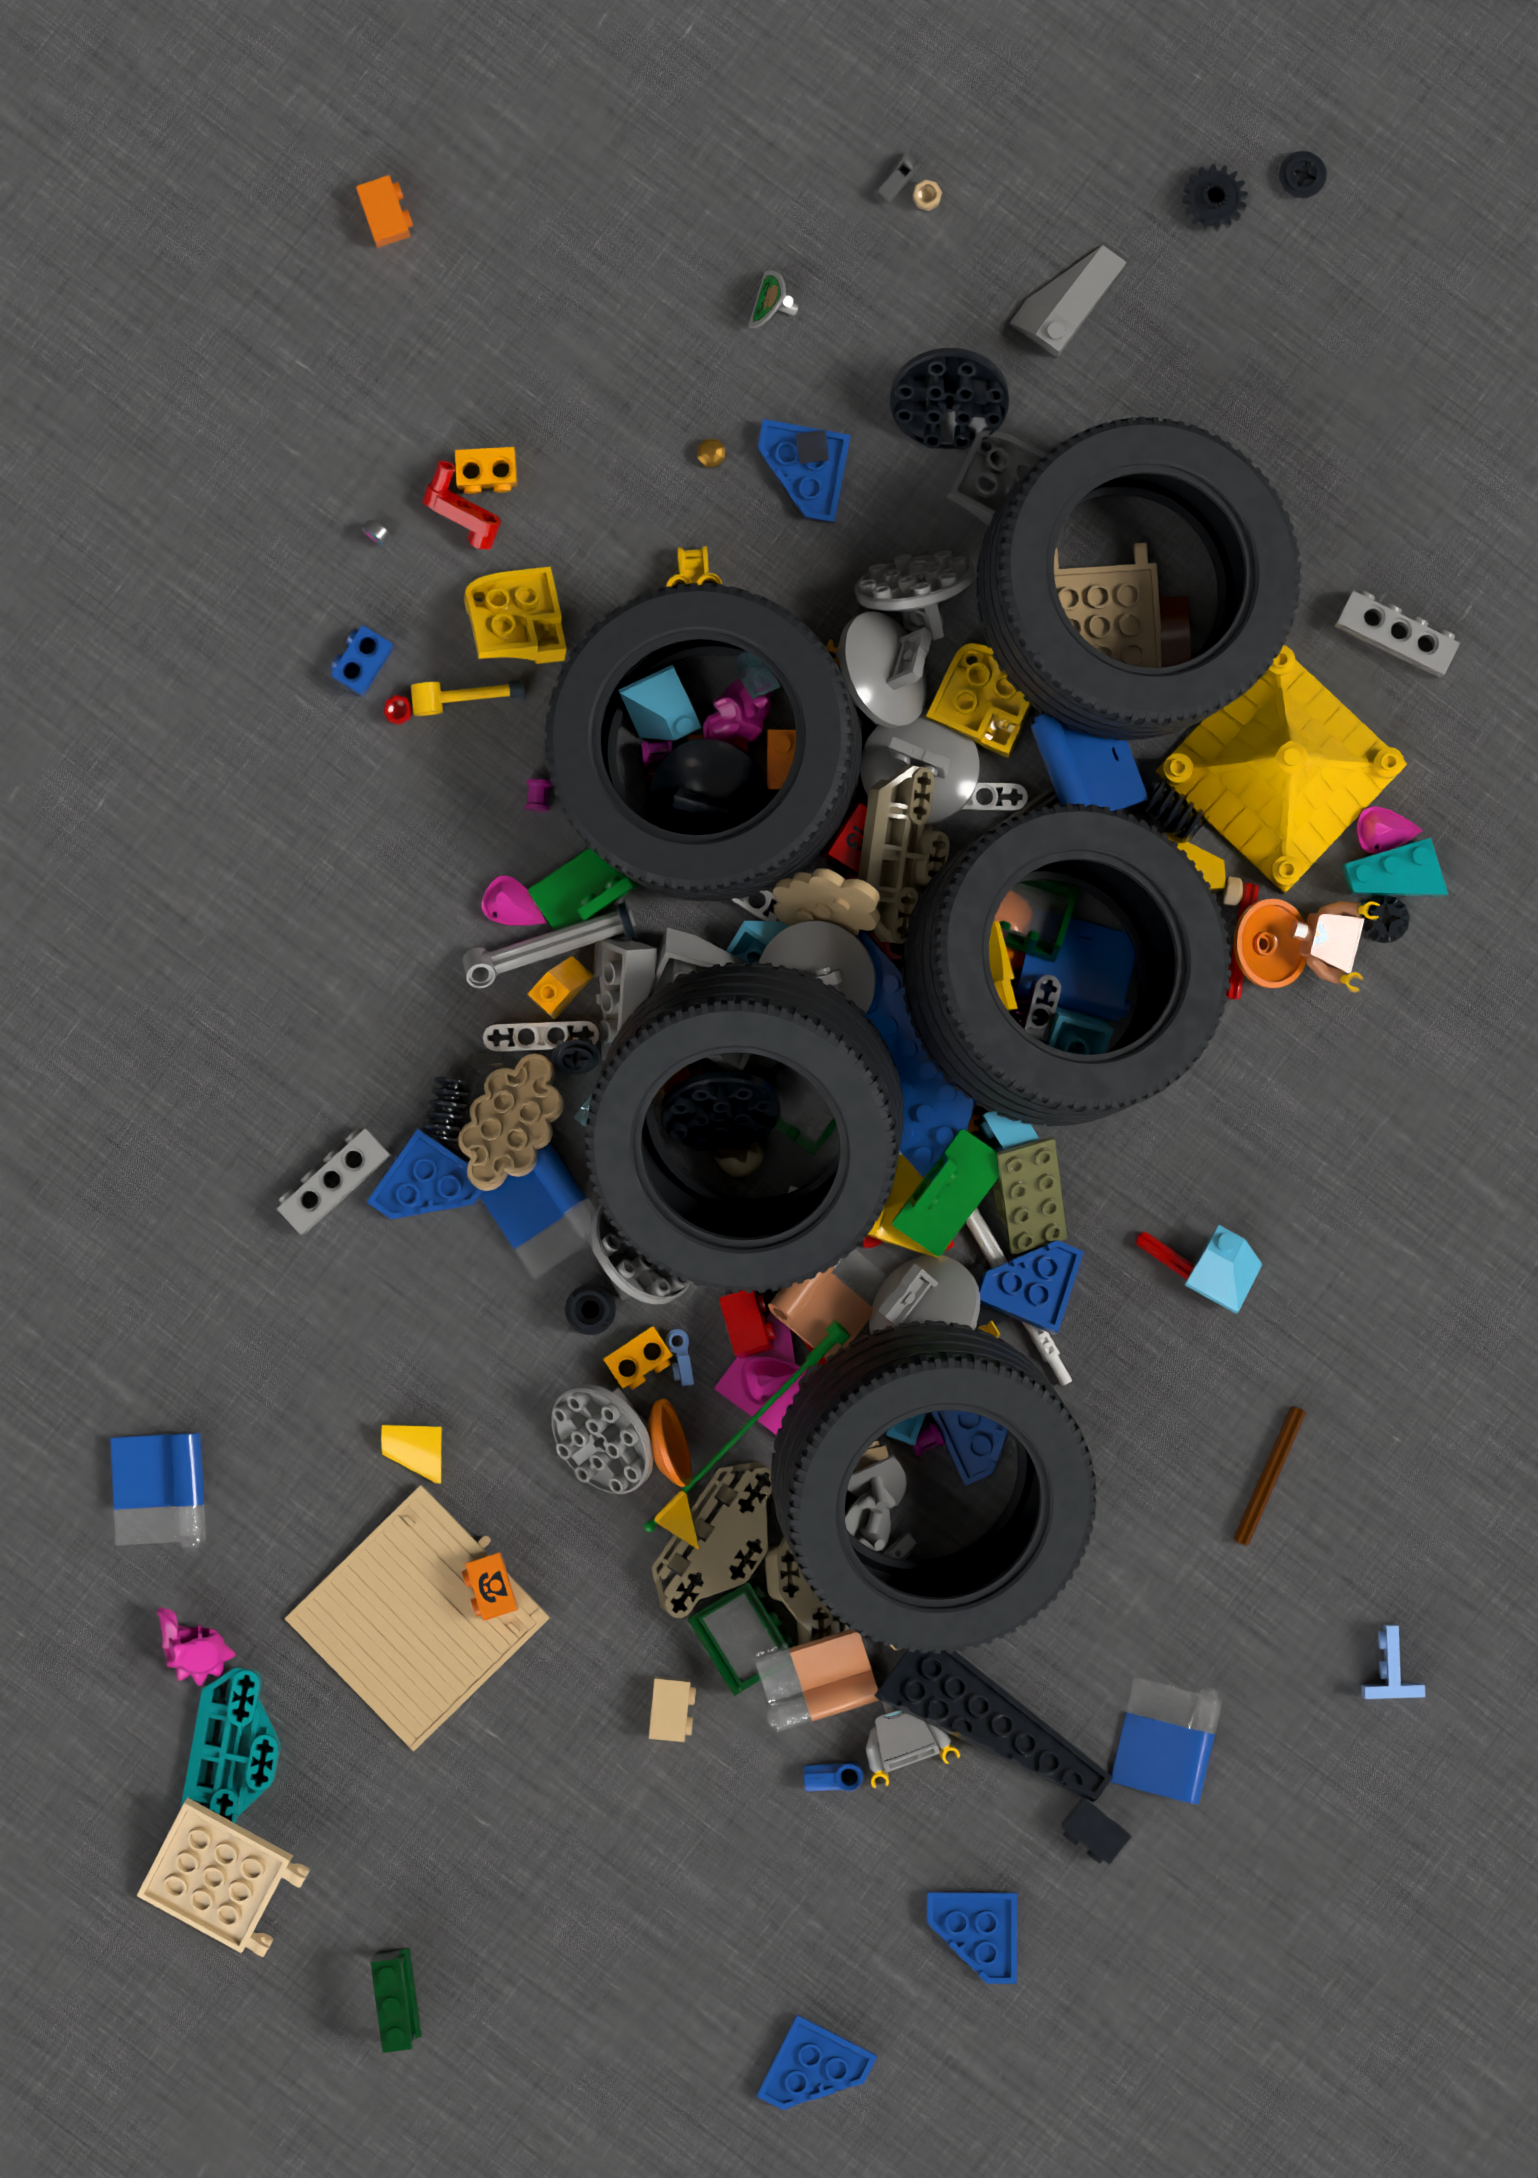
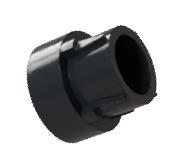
[565,1284,616,1335]

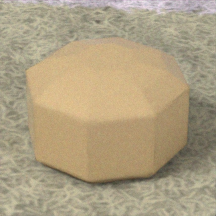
[912,179,942,211]
[1222,877,1243,907]

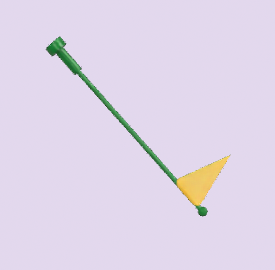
[644,1320,851,1551]

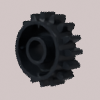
[1182,164,1248,231]

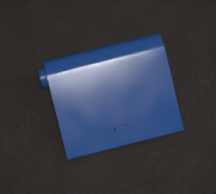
[1031,714,1149,811]
[1015,909,1135,1022]

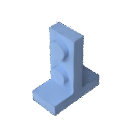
[1361,1623,1425,1699]

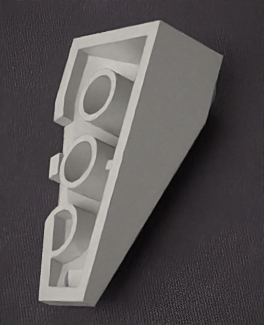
[1010,245,1127,358]
[649,928,750,994]
[593,938,658,1061]

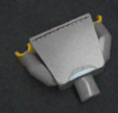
[866,1701,960,1789]

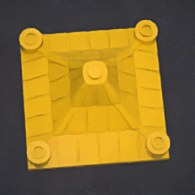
[1155,645,1407,894]

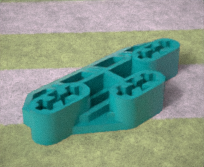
[181,1667,281,1824]

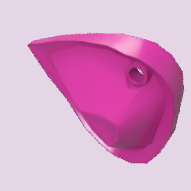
[1356,806,1423,855]
[481,875,546,926]
[741,1357,808,1405]

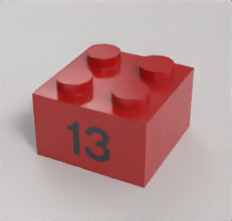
[820,803,867,873]

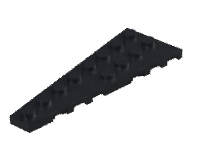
[874,1650,1113,1802]

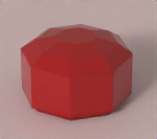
[383,695,413,726]

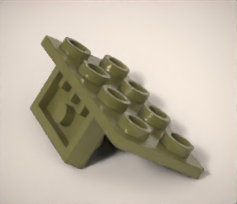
[993,1137,1067,1255]

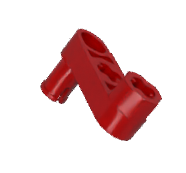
[422,461,501,550]

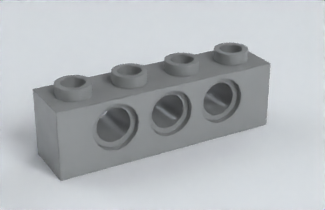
[1334,590,1460,679]
[277,1128,392,1236]

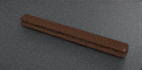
[1234,1406,1306,1546]

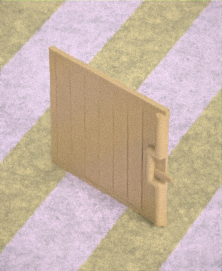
[284,1485,550,1752]

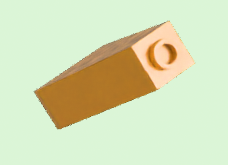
[528,956,594,1020]

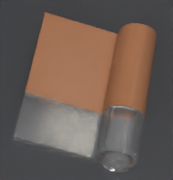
[768,1249,888,1361]
[754,1629,880,1733]

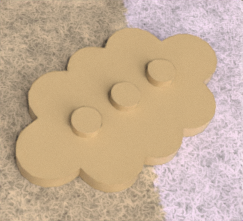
[773,869,881,936]
[458,1053,564,1191]

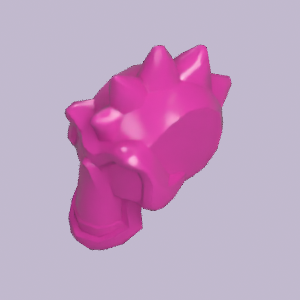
[703,675,776,743]
[157,1607,236,1686]

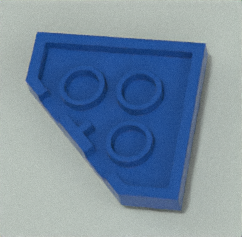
[758,419,851,524]
[367,1129,484,1219]
[978,1240,1084,1335]
[931,1410,1009,1486]
[927,1891,1017,1984]
[756,2014,878,2110]

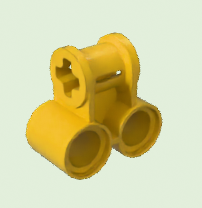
[666,546,722,588]

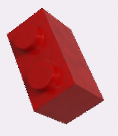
[719,1290,776,1359]

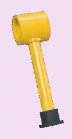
[411,677,526,716]

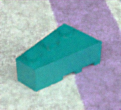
[1341,838,1449,897]

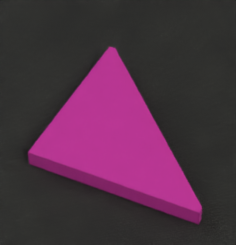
[714,1312,799,1435]

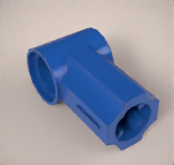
[804,1761,864,1791]

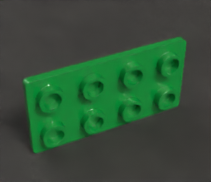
[528,848,640,931]
[892,1128,1000,1257]

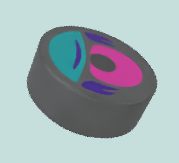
[361,520,391,547]

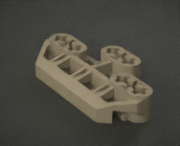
[858,765,949,944]
[652,1461,773,1618]
[765,1500,851,1646]

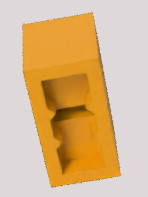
[455,447,518,494]
[603,1326,673,1390]

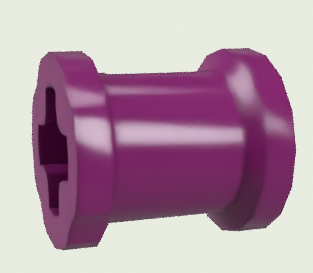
[642,740,672,768]
[524,779,552,812]
[913,1420,946,1457]

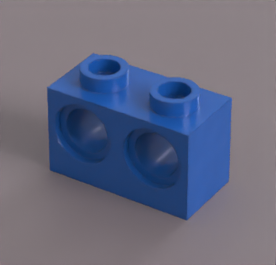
[330,625,395,697]

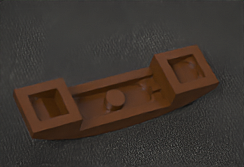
[1159,596,1191,667]

